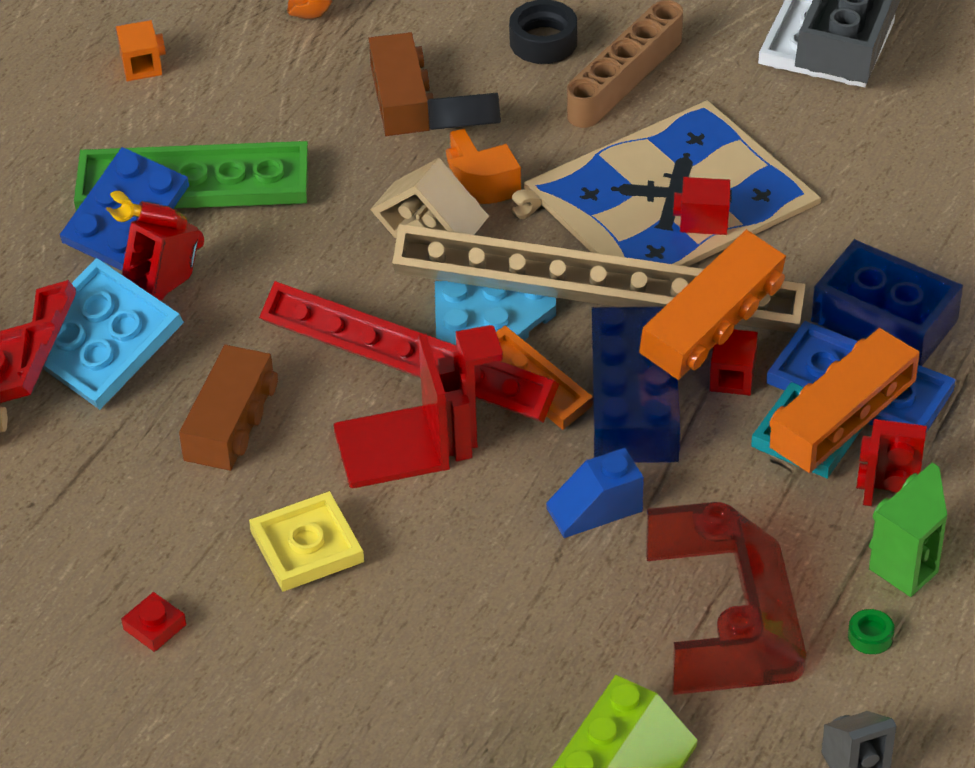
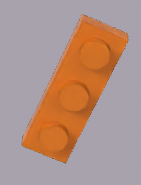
[496,325,593,430]

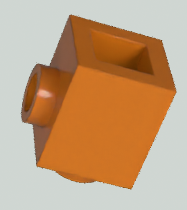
[116,20,166,81]

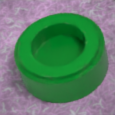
[848,609,895,654]

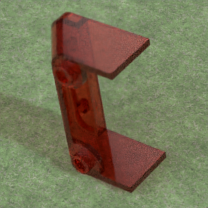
[646,502,806,695]

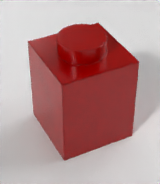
[673,177,731,235]
[709,329,758,396]

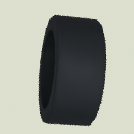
[509,0,577,64]
[427,93,501,130]

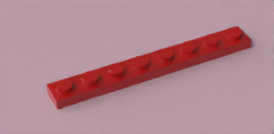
[259,281,559,423]

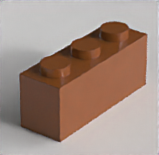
[368,32,434,136]
[179,344,278,471]

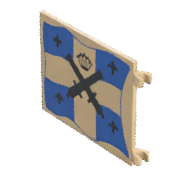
[512,100,821,267]

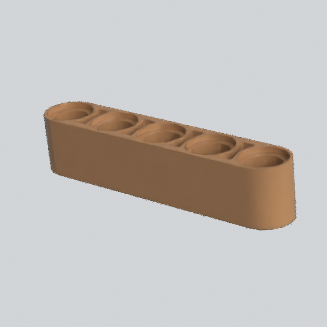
[567,0,683,128]

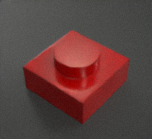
[121,592,187,652]

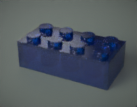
[591,307,680,463]

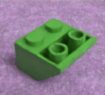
[869,462,947,597]

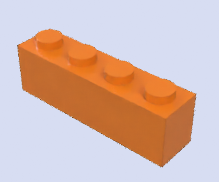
[639,229,786,380]
[769,328,920,473]

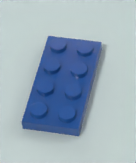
[767,321,956,433]

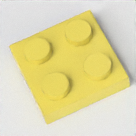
[249,491,364,592]

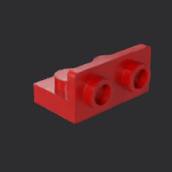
[856,419,927,506]

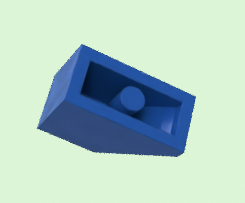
[546,448,644,538]

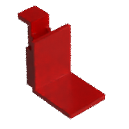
[333,325,503,488]

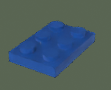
[60,147,189,271]

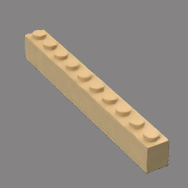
[392,224,806,333]

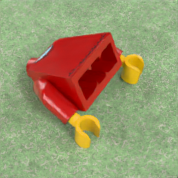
[106,191,204,301]

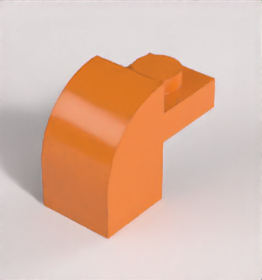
[446,128,521,204]

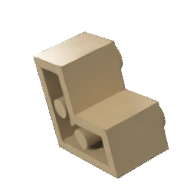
[370,158,489,238]

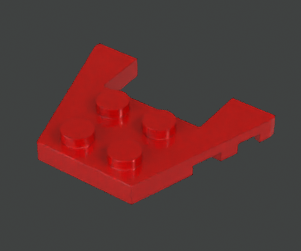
[0,280,76,403]

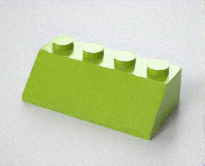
[552,675,698,768]

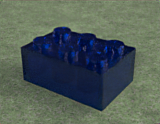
[811,239,963,366]

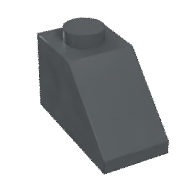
[821,711,897,768]

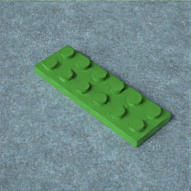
[74,141,309,211]

